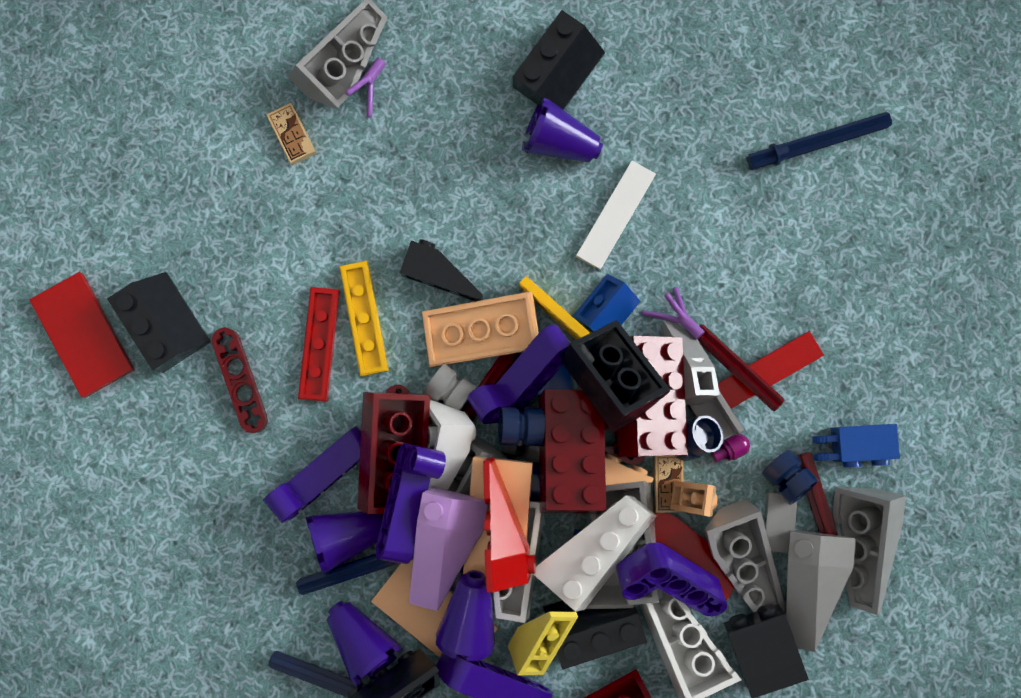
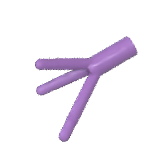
[346,58,386,118]
[641,287,705,340]

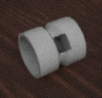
[423,364,477,411]

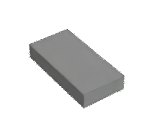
[764,492,797,553]

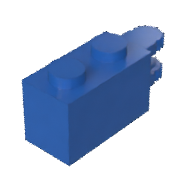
[812,424,900,467]

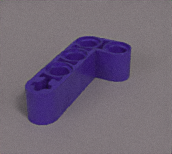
[467,324,570,424]
[263,426,361,523]
[376,443,446,564]
[616,542,727,616]
[436,653,553,698]

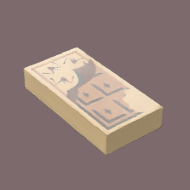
[266,103,317,166]
[653,455,684,513]

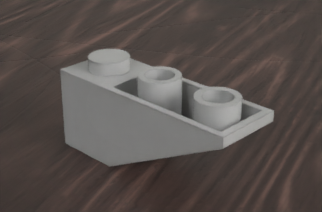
[662,321,720,405]

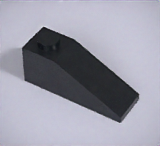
[400,239,483,302]

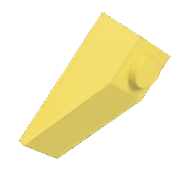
[508,612,578,675]

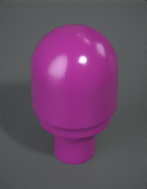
[711,434,750,463]

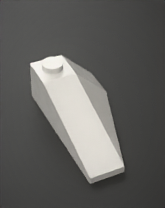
[428,399,476,490]

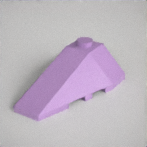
[409,487,489,611]

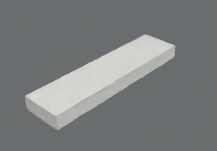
[576,160,656,271]

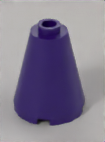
[522,97,603,162]
[305,511,383,574]
[436,570,495,661]
[326,601,403,687]

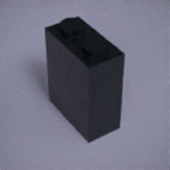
[723,604,809,698]

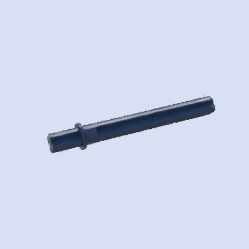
[746,112,892,170]
[296,553,414,595]
[268,651,366,697]

